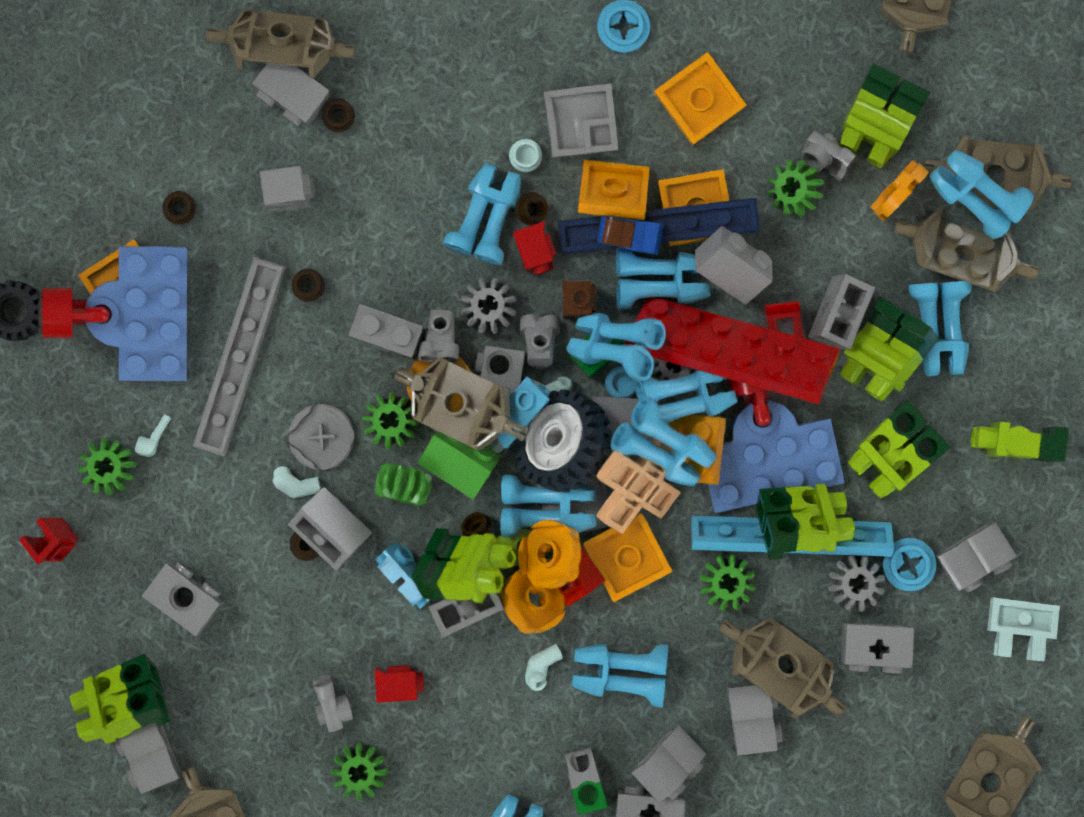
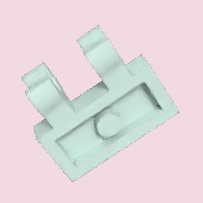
[987,598,1060,661]

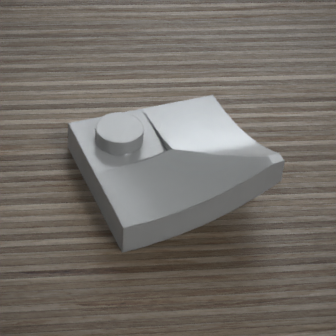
[543,84,619,158]

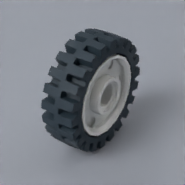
[514,389,611,493]

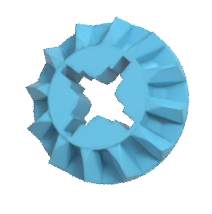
[597,0,650,54]
[882,538,936,591]

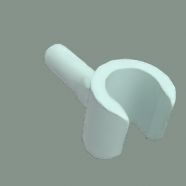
[135,414,171,457]

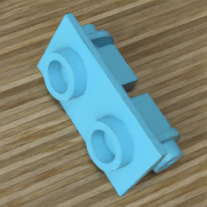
[496,376,550,449]
[375,541,430,609]

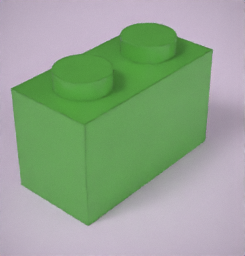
[417,431,501,500]

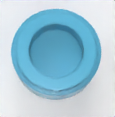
[605,366,635,398]

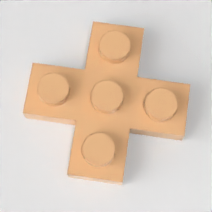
[596,438,681,534]

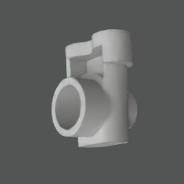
[801,131,857,182]
[418,310,459,363]
[520,314,560,369]
[312,675,353,732]

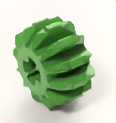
[767,160,824,216]
[362,392,419,449]
[78,438,136,495]
[375,463,432,506]
[699,554,756,611]
[330,742,388,801]

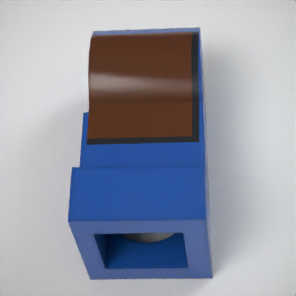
[597,216,664,255]

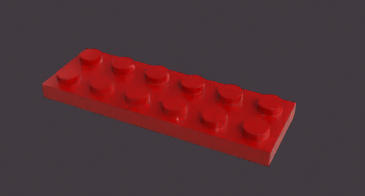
[625,297,840,404]

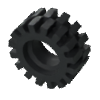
[0,280,39,342]

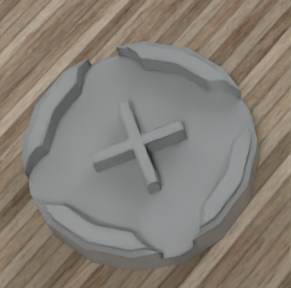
[289,404,355,470]

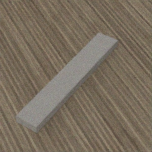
[192,257,286,457]

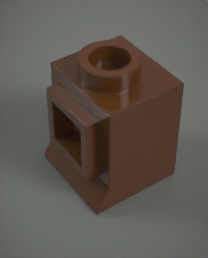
[562,281,597,318]

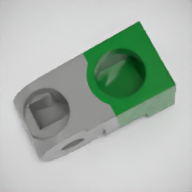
[565,747,608,815]

